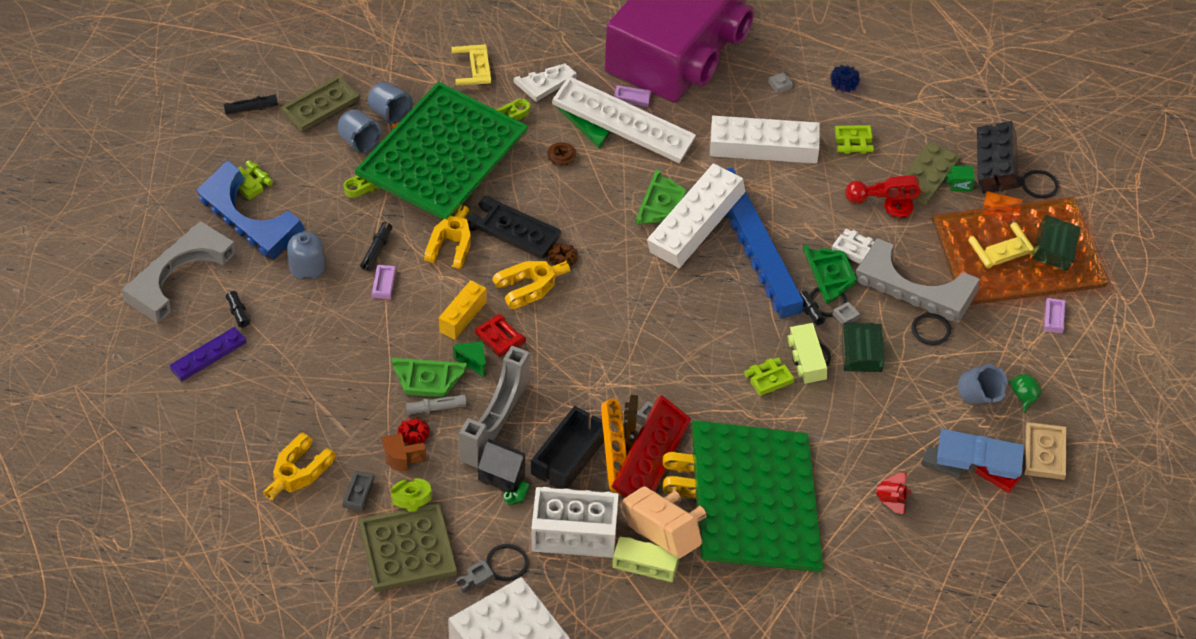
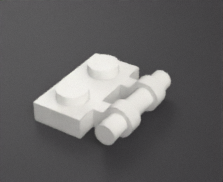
[832,229,875,264]

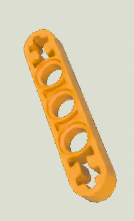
[601,398,627,496]

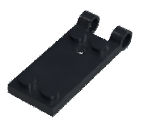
[466,195,562,259]

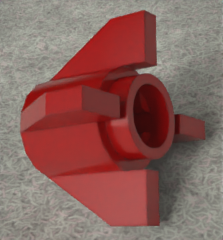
[876,472,911,514]

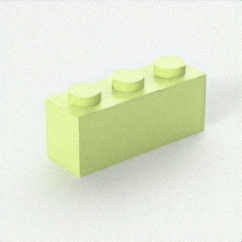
[787,323,827,384]
[612,536,679,583]

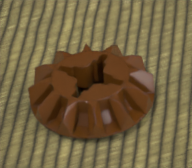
[547,142,576,166]
[548,242,578,267]

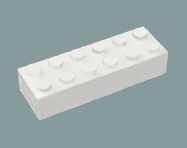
[710,116,819,163]
[647,163,745,269]

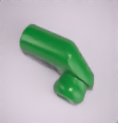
[503,481,530,505]

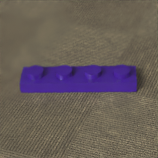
[170,327,246,382]

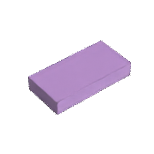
[614,85,651,107]
[372,265,396,299]
[1043,298,1066,334]

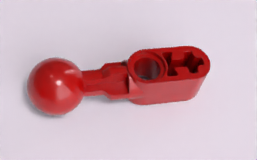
[845,175,921,204]

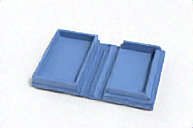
[937,429,1024,479]

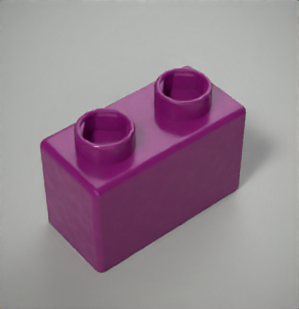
[605,0,754,103]

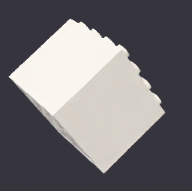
[448,577,570,639]

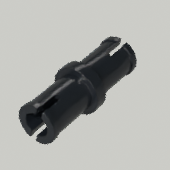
[226,291,250,328]
[800,291,825,326]

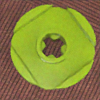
[391,478,433,512]

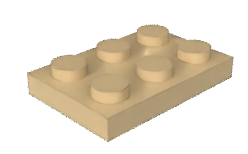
[1024,422,1066,480]

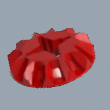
[884,198,914,219]
[398,417,430,445]

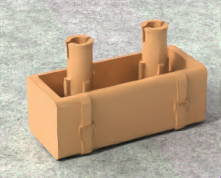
[622,486,707,559]

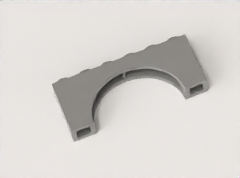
[122,221,236,323]
[856,238,980,323]
[459,346,530,468]

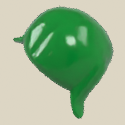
[1008,373,1042,413]

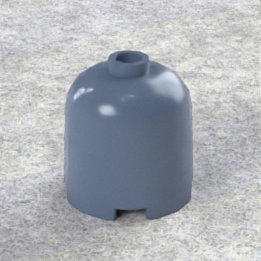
[367,81,413,124]
[337,109,382,153]
[287,232,326,279]
[958,363,1008,405]

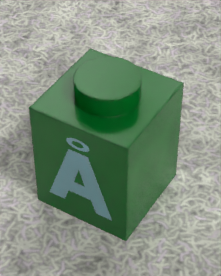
[946,166,975,192]

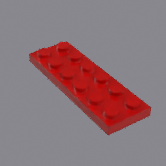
[611,395,691,498]

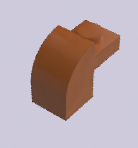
[382,433,426,471]

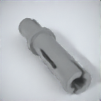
[406,394,466,416]

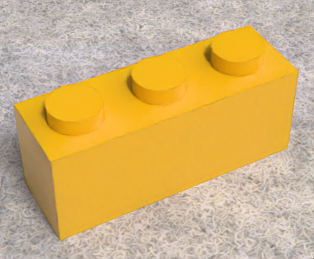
[439,280,487,340]

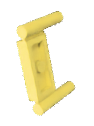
[451,44,491,86]
[968,222,1035,269]

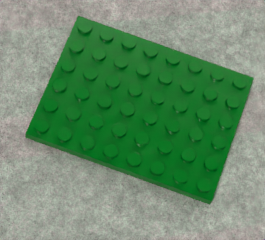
[355,81,528,220]
[691,420,823,572]

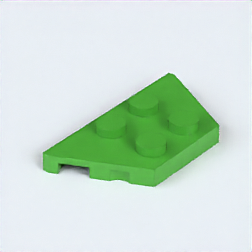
[635,169,686,225]
[392,358,467,398]

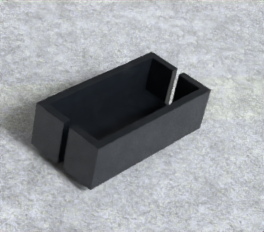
[977,121,1019,194]
[531,405,604,489]

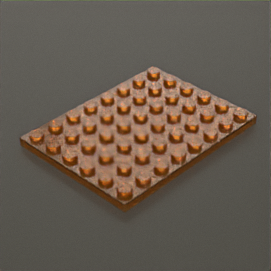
[932,197,1108,305]

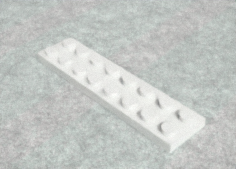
[552,76,696,163]

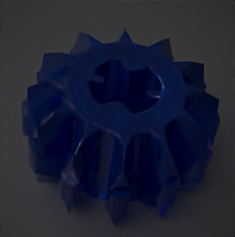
[830,64,860,93]

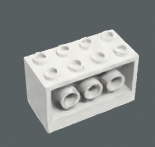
[531,487,619,558]

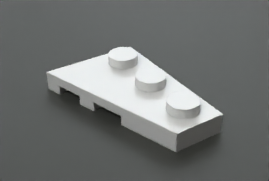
[514,64,577,102]

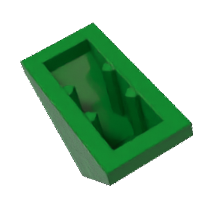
[453,342,486,377]

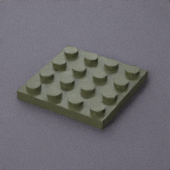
[358,503,457,592]

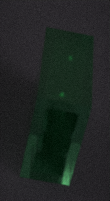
[1032,215,1081,271]
[841,323,884,372]

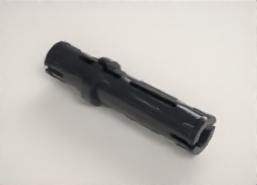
[223,94,278,115]
[360,222,393,271]

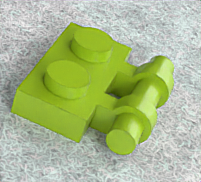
[834,125,874,154]
[238,160,273,200]
[744,357,794,396]

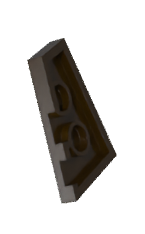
[623,395,638,456]

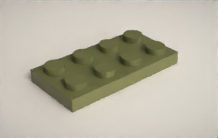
[281,75,360,132]
[895,141,961,205]

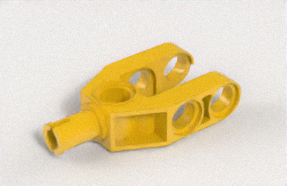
[424,205,471,269]
[492,261,570,309]
[263,432,336,500]
[663,452,697,499]

